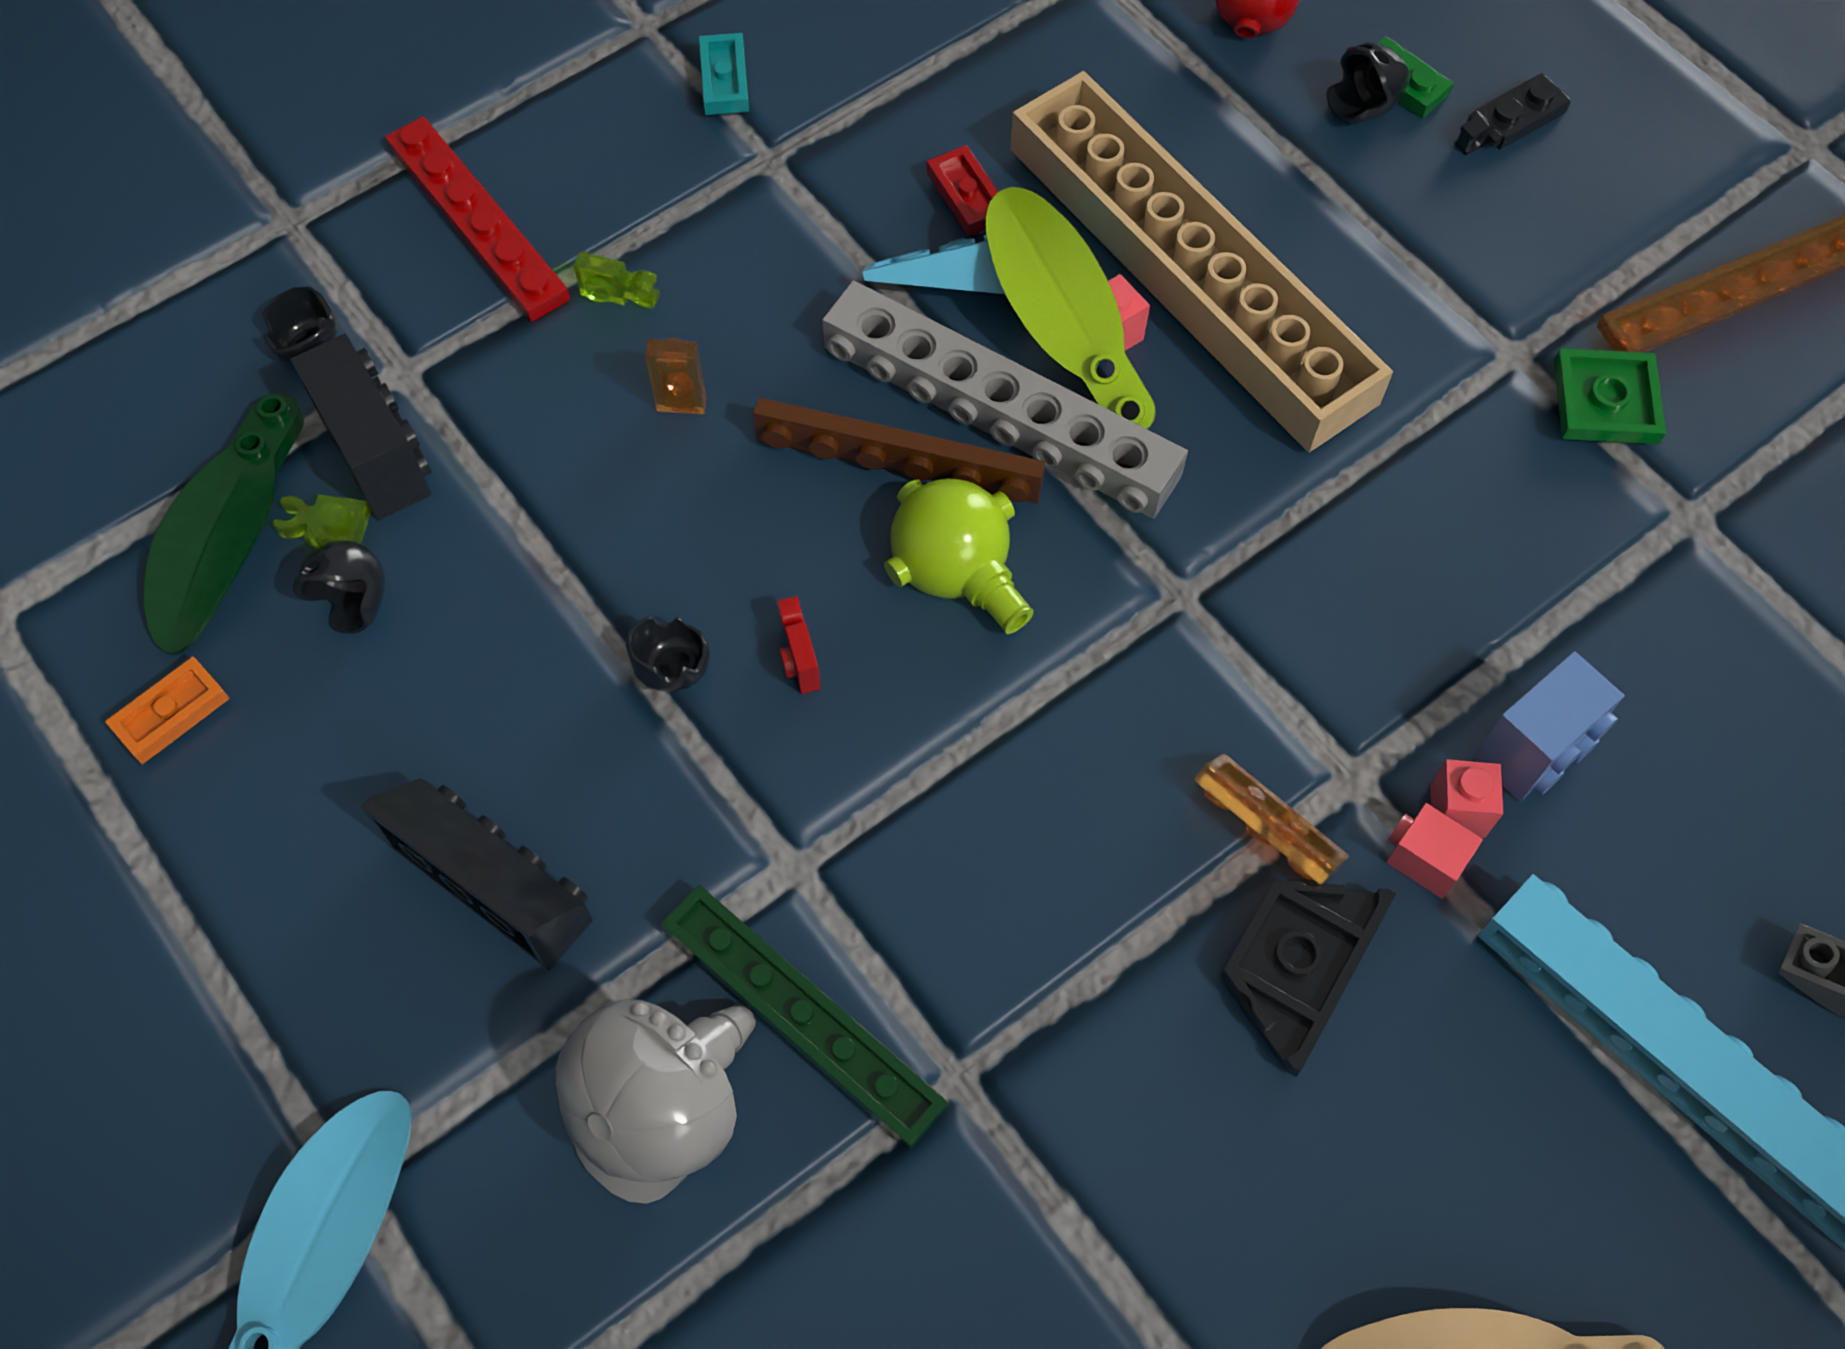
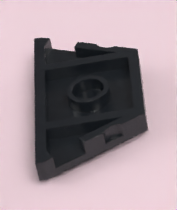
[1221,879,1396,1077]

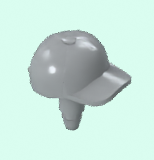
[556,999,756,1204]

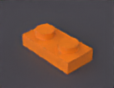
[105,656,230,765]

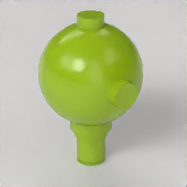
[884,479,1034,634]

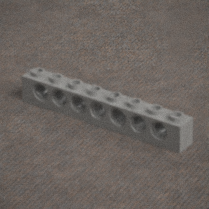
[822,280,1188,519]

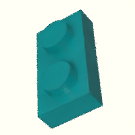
[699,33,750,115]

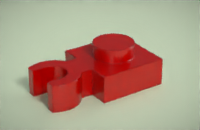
[777,596,821,694]

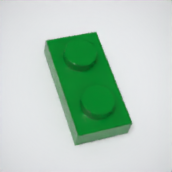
[1377,36,1454,119]

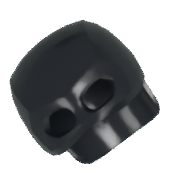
[1326,42,1409,123]
[292,540,385,634]

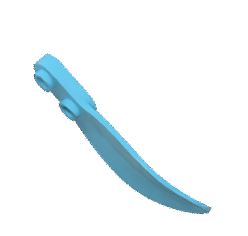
[229,1091,412,1349]

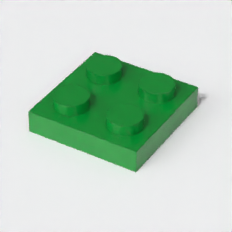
[1554,348,1666,444]

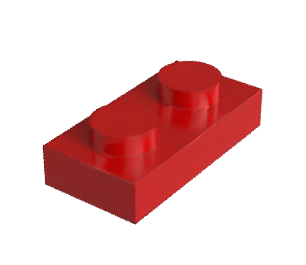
[927,145,998,237]

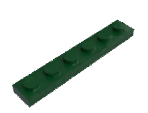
[661,884,949,1151]

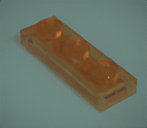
[1194,753,1349,885]

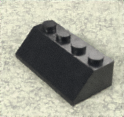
[360,778,593,971]

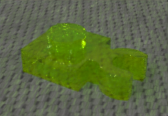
[574,251,660,308]
[273,494,371,548]

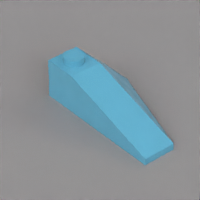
[862,235,1005,294]

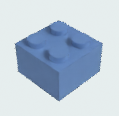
[1473,651,1625,802]

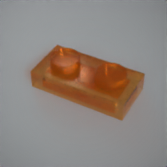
[645,338,707,414]

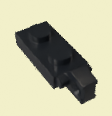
[1455,73,1572,156]

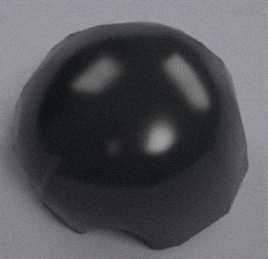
[262,286,338,362]
[626,616,710,692]

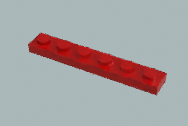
[385,116,571,323]

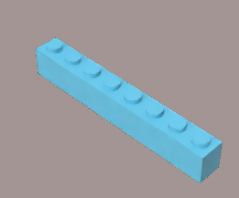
[1477,874,1845,1251]

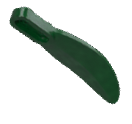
[144,393,304,654]

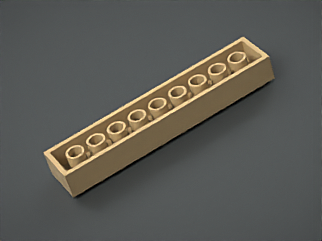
[1010,71,1394,453]

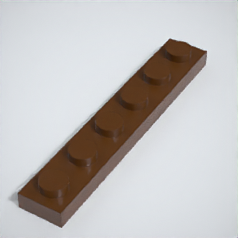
[753,397,1045,504]

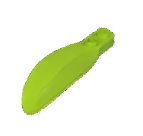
[986,187,1156,430]

